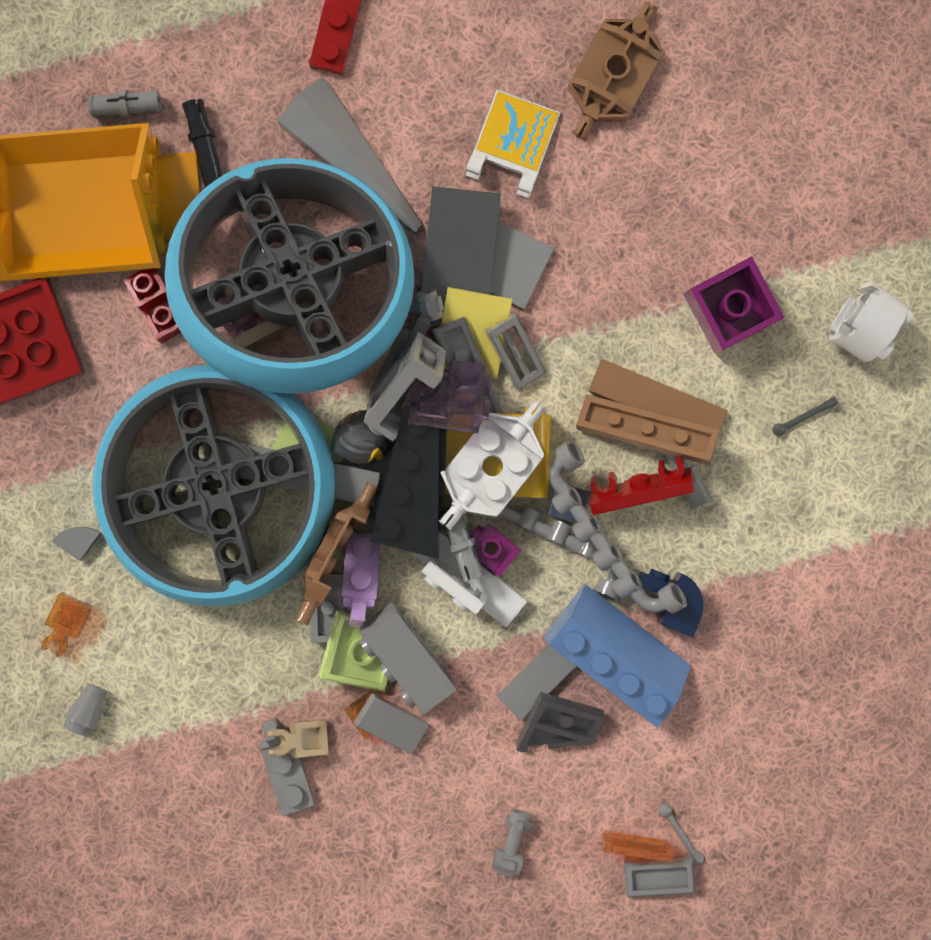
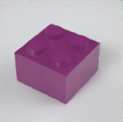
[683,256,784,354]

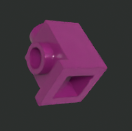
[470,523,521,577]

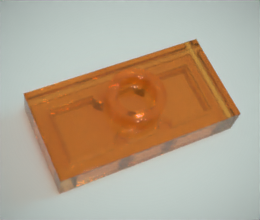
[601,830,674,862]

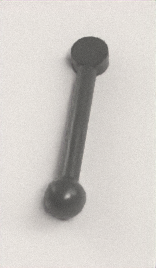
[772,397,838,436]

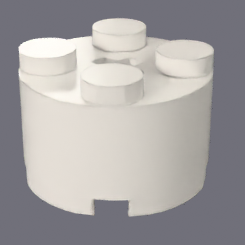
[829,282,913,362]

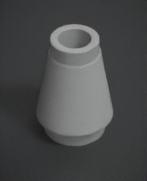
[63,683,107,737]

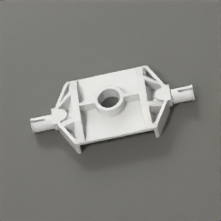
[439,400,546,530]

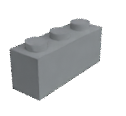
[359,602,457,714]

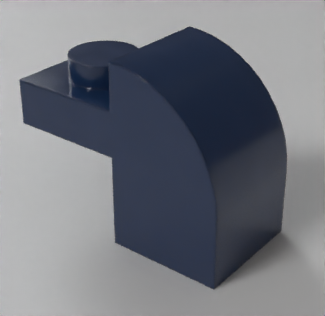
[638,568,703,637]

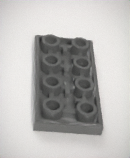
[422,186,501,327]

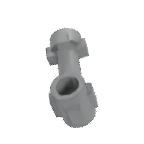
[380,288,444,322]
[492,809,532,877]

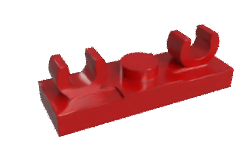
[590,456,695,515]

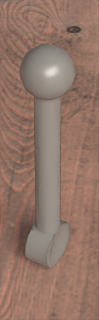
[659,803,704,865]

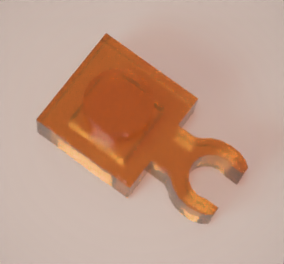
[41,592,94,657]

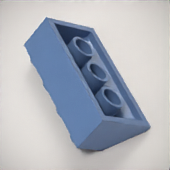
[543,583,691,728]

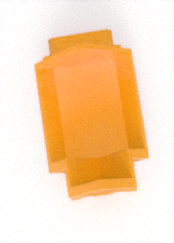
[0,123,200,281]

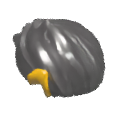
[331,410,393,464]

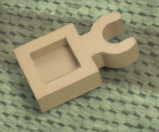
[267,720,329,758]

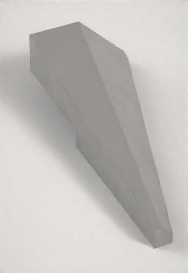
[277,77,422,234]

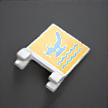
[465,89,560,200]

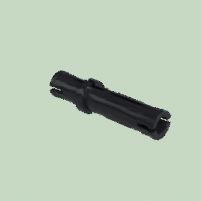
[182,99,223,188]

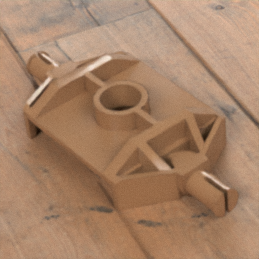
[567,1,664,140]
[295,482,379,626]

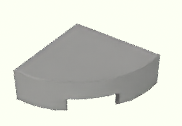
[52,527,102,561]

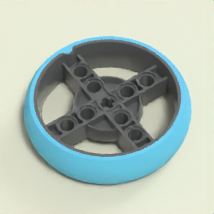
[165,158,414,393]
[93,364,335,606]

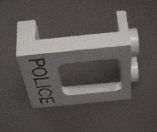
[364,331,446,441]

